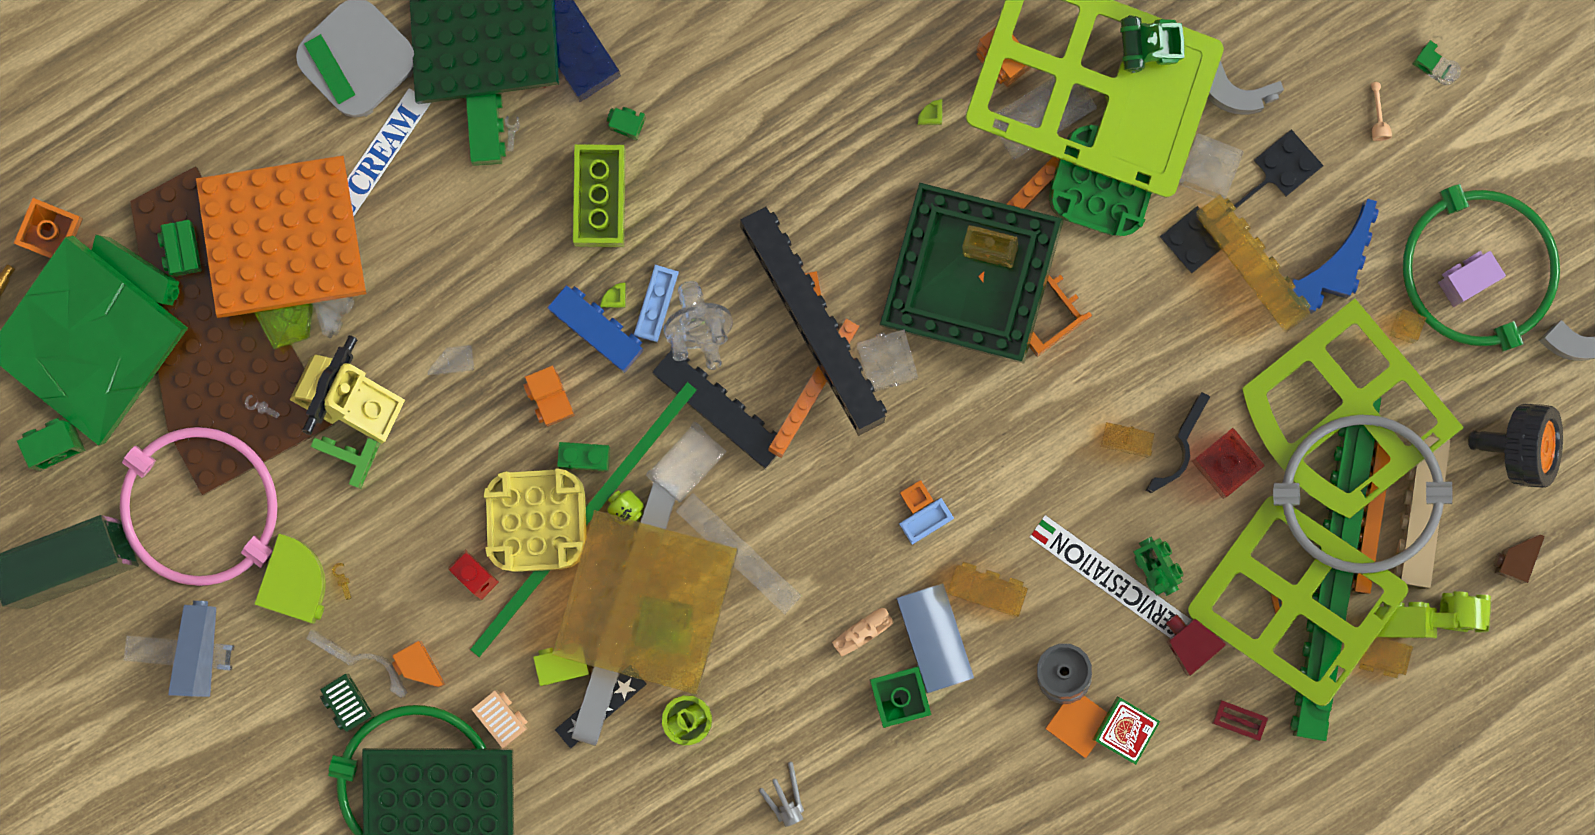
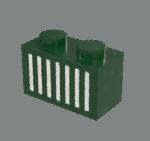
[320,674,375,732]

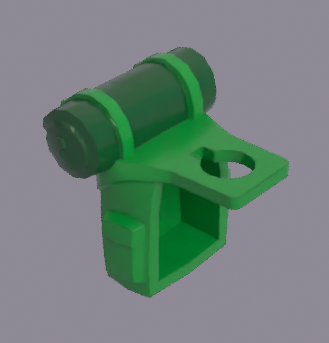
[1120,15,1184,73]

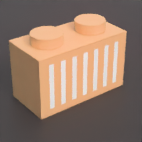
[472,690,528,748]

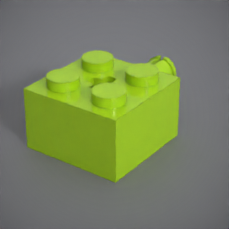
[1376,602,1458,638]

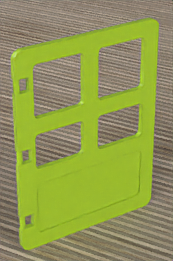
[965,0,1224,197]

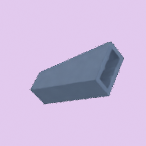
[168,600,216,697]

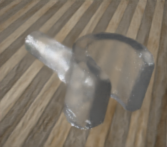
[505,116,520,152]

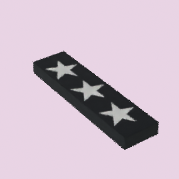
[555,665,647,749]

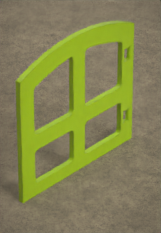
[1242,298,1464,519]

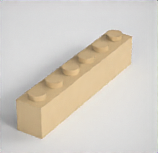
[1394,436,1450,589]

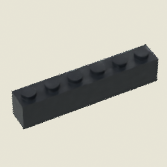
[652,350,777,470]

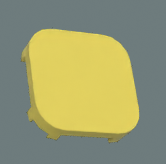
[484,469,587,572]

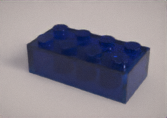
[554,0,621,102]

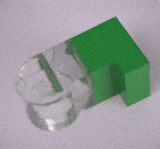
[1412,40,1461,85]

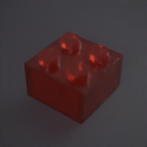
[1192,428,1265,499]

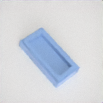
[899,498,954,545]

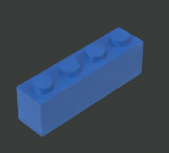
[548,285,643,373]

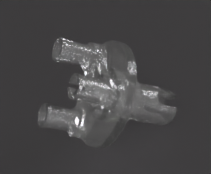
[664,281,733,370]

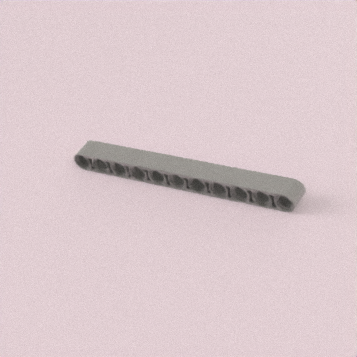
[572,480,679,746]

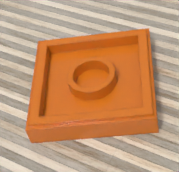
[1045,696,1108,758]

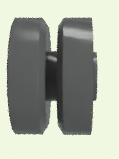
[1037,644,1092,704]

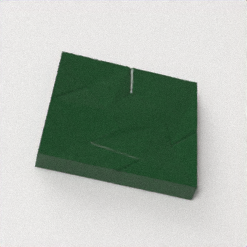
[880,182,1064,364]

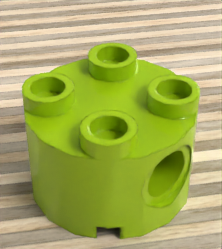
[1440,591,1491,633]
[662,695,712,745]

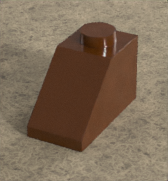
[1494,535,1545,584]

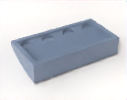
[896,584,974,693]

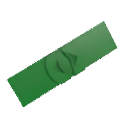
[304,34,356,104]

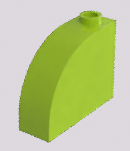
[255,533,326,624]

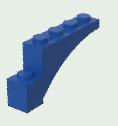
[1283,199,1379,314]

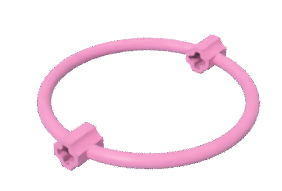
[120,427,277,586]

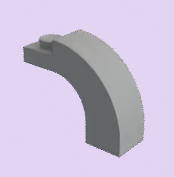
[1207,61,1284,115]
[1539,320,1595,361]

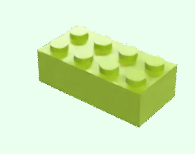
[573,144,626,247]

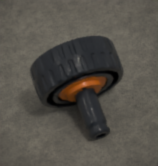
[1468,404,1563,488]

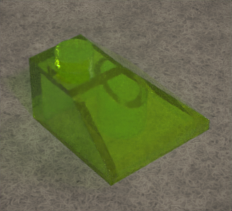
[254,303,313,349]

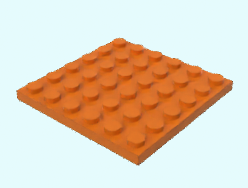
[196,156,366,318]

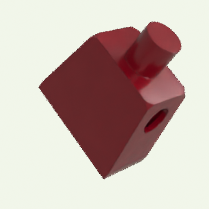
[1166,614,1226,676]

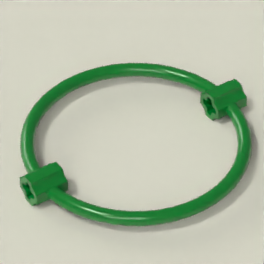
[1402,184,1560,352]
[328,705,486,835]

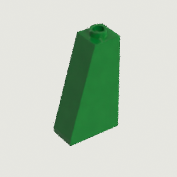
[92,234,179,306]

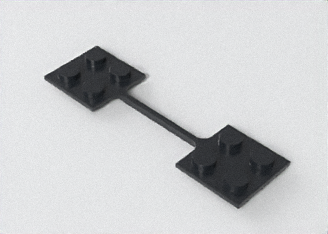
[1160,129,1324,274]

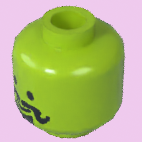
[607,490,644,527]

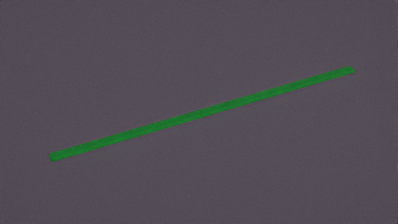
[470,382,697,658]

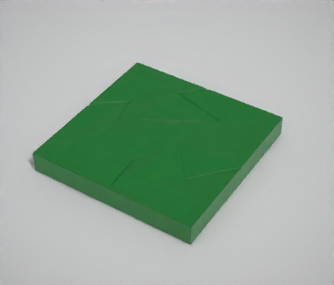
[0,236,188,446]

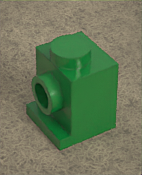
[606,107,646,140]

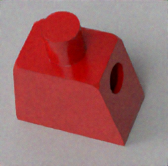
[448,549,499,600]

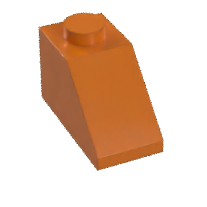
[392,641,446,687]

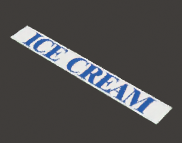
[347,88,431,216]

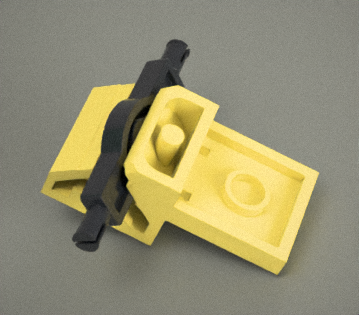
[290,335,405,444]

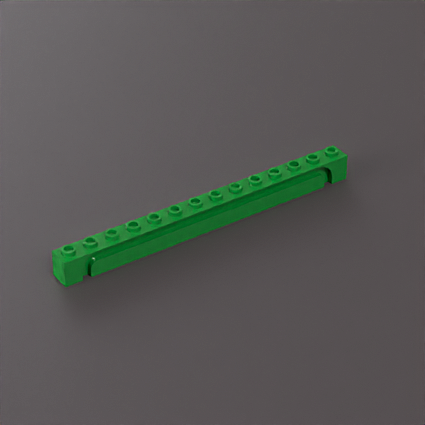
[1290,397,1382,741]

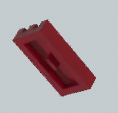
[1212,700,1268,741]

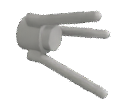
[759,762,804,827]

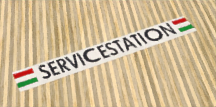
[1030,515,1191,638]

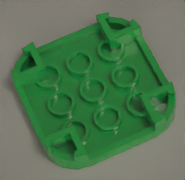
[1049,125,1152,237]

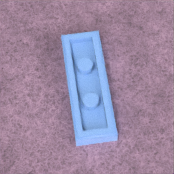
[634,265,679,343]

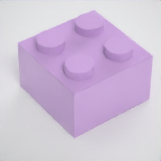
[1438,251,1506,307]

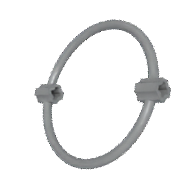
[1273,415,1453,573]

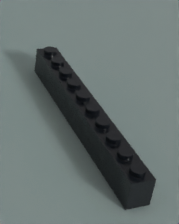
[740,206,887,436]

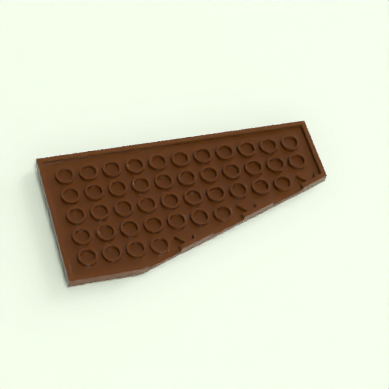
[130,166,335,496]

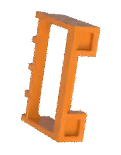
[978,272,1092,357]

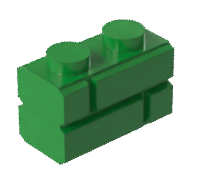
[157,220,202,277]
[557,442,610,472]

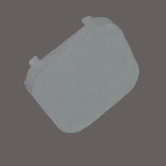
[296,0,414,118]

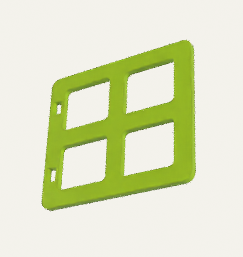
[1188,496,1408,706]

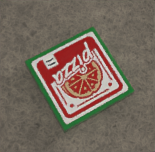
[1093,696,1160,765]

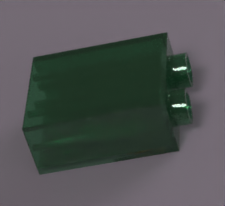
[0,515,139,609]

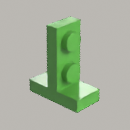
[311,436,380,489]

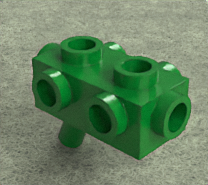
[1133,536,1183,596]

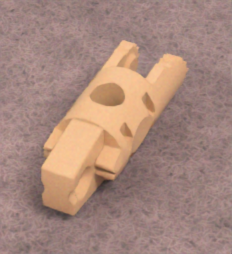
[832,607,893,657]

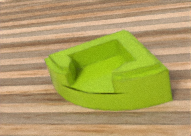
[917,99,942,125]
[600,283,626,308]

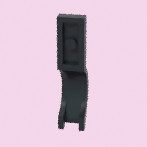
[1146,392,1211,493]

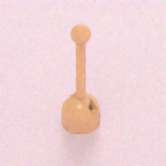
[1371,82,1392,141]

